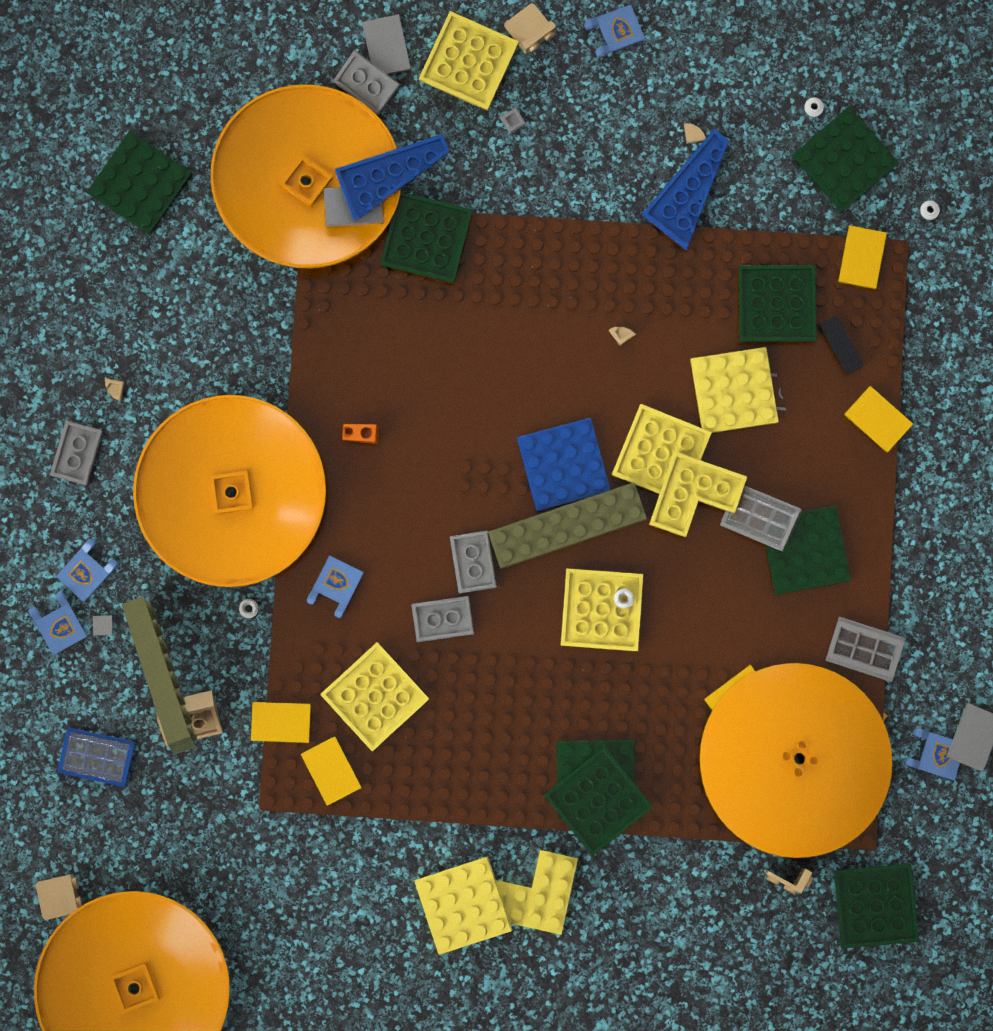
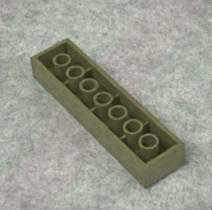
[488,483,647,570]
[122,596,198,755]

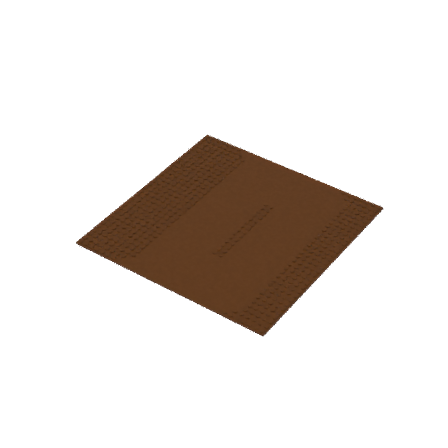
[259,213,908,851]

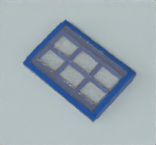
[57,727,136,787]

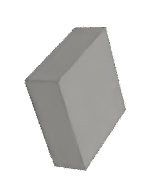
[500,108,526,134]
[93,615,113,636]

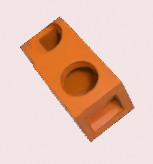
[342,424,380,444]

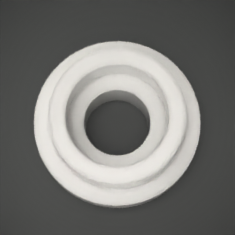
[804,98,824,117]
[920,201,940,220]
[614,589,634,608]
[239,599,258,618]

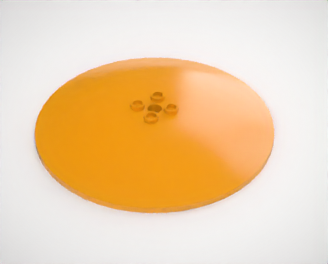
[211,84,401,268]
[133,395,326,587]
[700,663,892,858]
[34,891,230,1031]

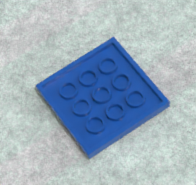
[517,418,610,512]

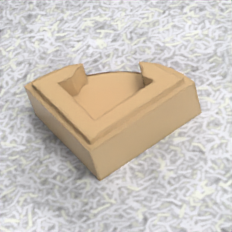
[684,123,706,143]
[609,327,636,346]
[105,378,125,401]

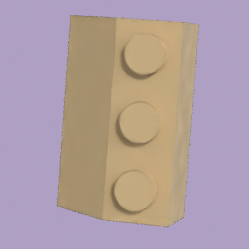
[156,690,222,746]

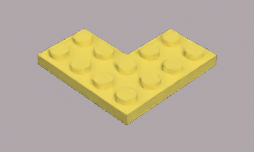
[649,451,747,537]
[496,850,578,935]

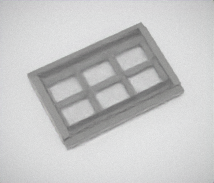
[720,486,802,552]
[825,617,905,682]

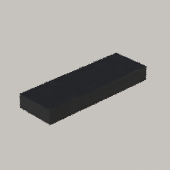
[819,316,864,375]

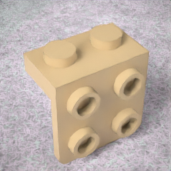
[504,4,556,54]
[764,868,813,894]
[36,874,83,920]

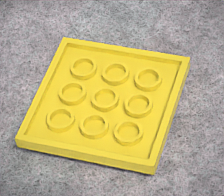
[419,11,519,111]
[690,347,779,433]
[612,404,712,494]
[561,568,643,651]
[320,642,429,752]
[415,856,512,955]

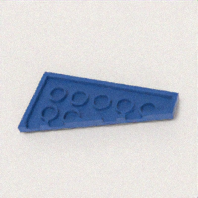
[642,129,729,251]
[335,134,449,223]

